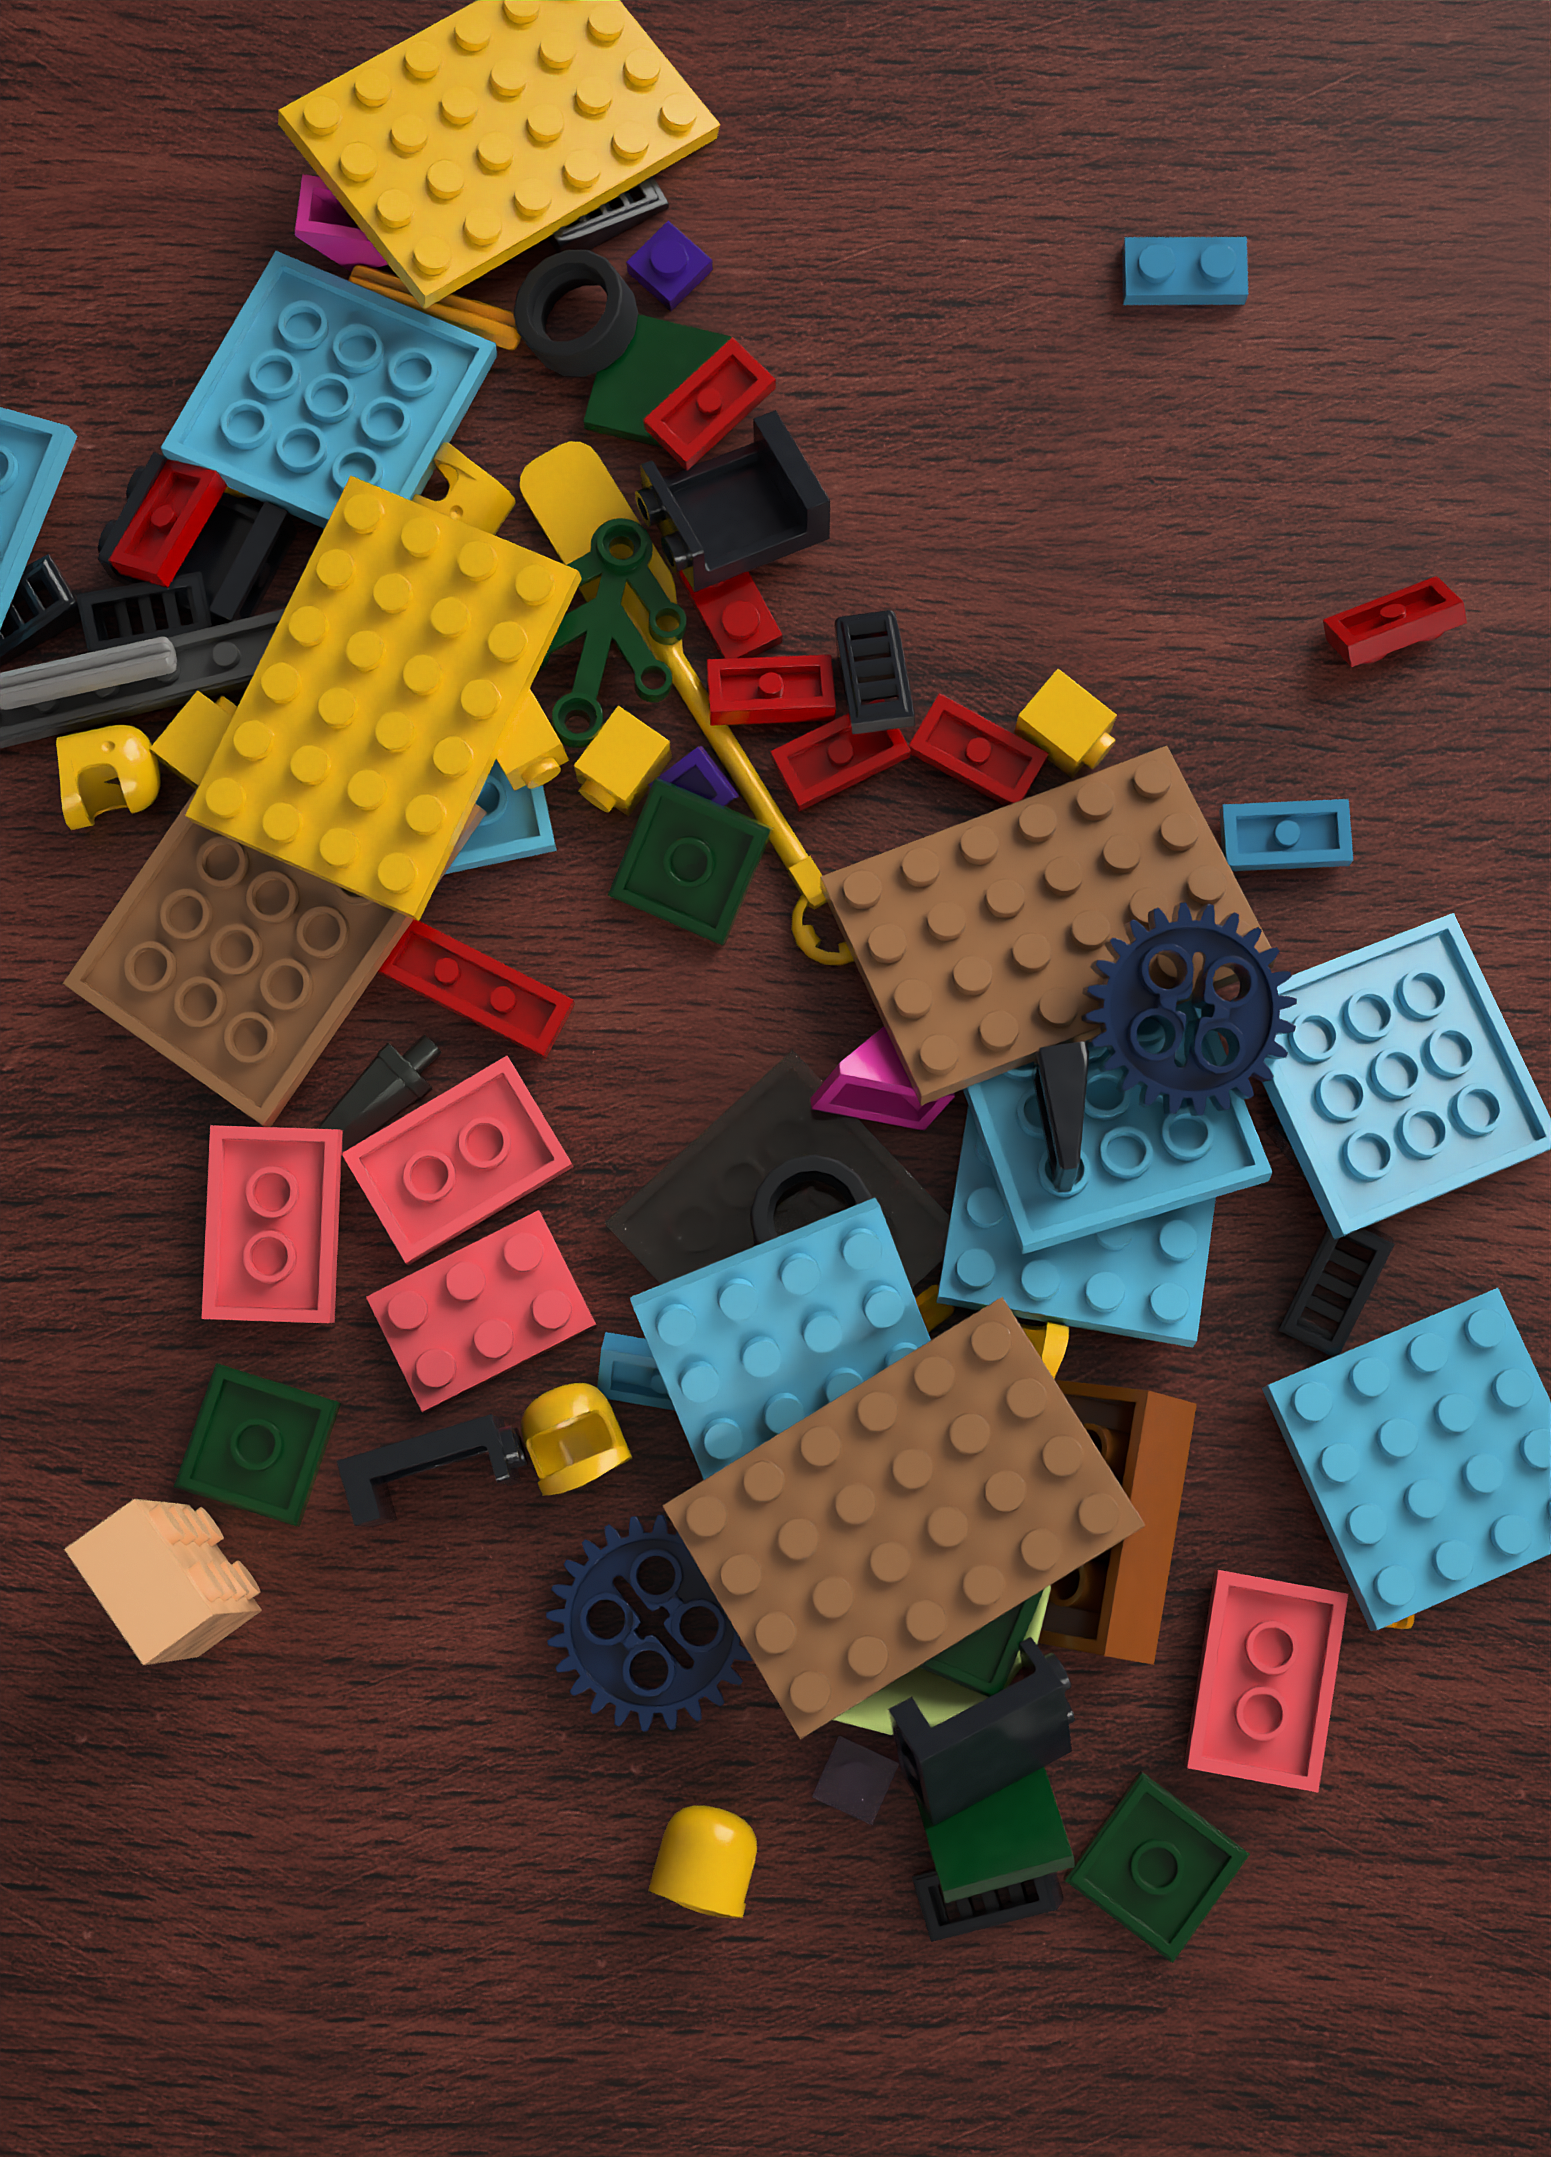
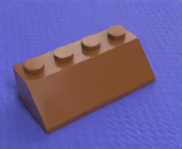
[1038,1380,1197,1665]

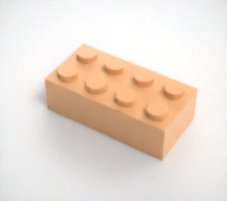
[64,1499,262,1665]

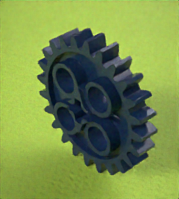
[1081,903,1297,1116]
[546,1515,753,1731]

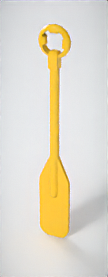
[520,441,854,965]

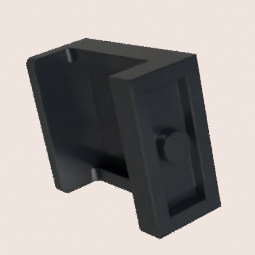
[635,410,830,592]
[98,452,297,626]
[336,1414,528,1528]
[888,1637,1075,1826]

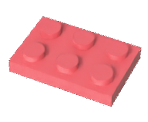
[341,1056,574,1265]
[202,1125,343,1323]
[366,1210,597,1413]
[1184,1570,1348,1792]

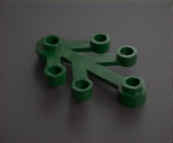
[538,518,687,748]

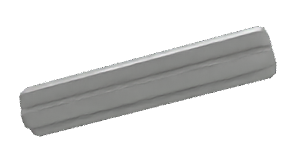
[0,636,177,710]

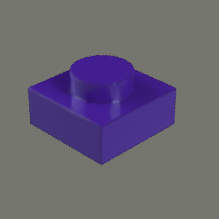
[626,221,713,311]
[648,746,739,807]

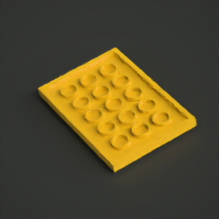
[278,0,720,309]
[185,475,582,921]

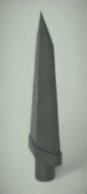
[316,1034,442,1153]

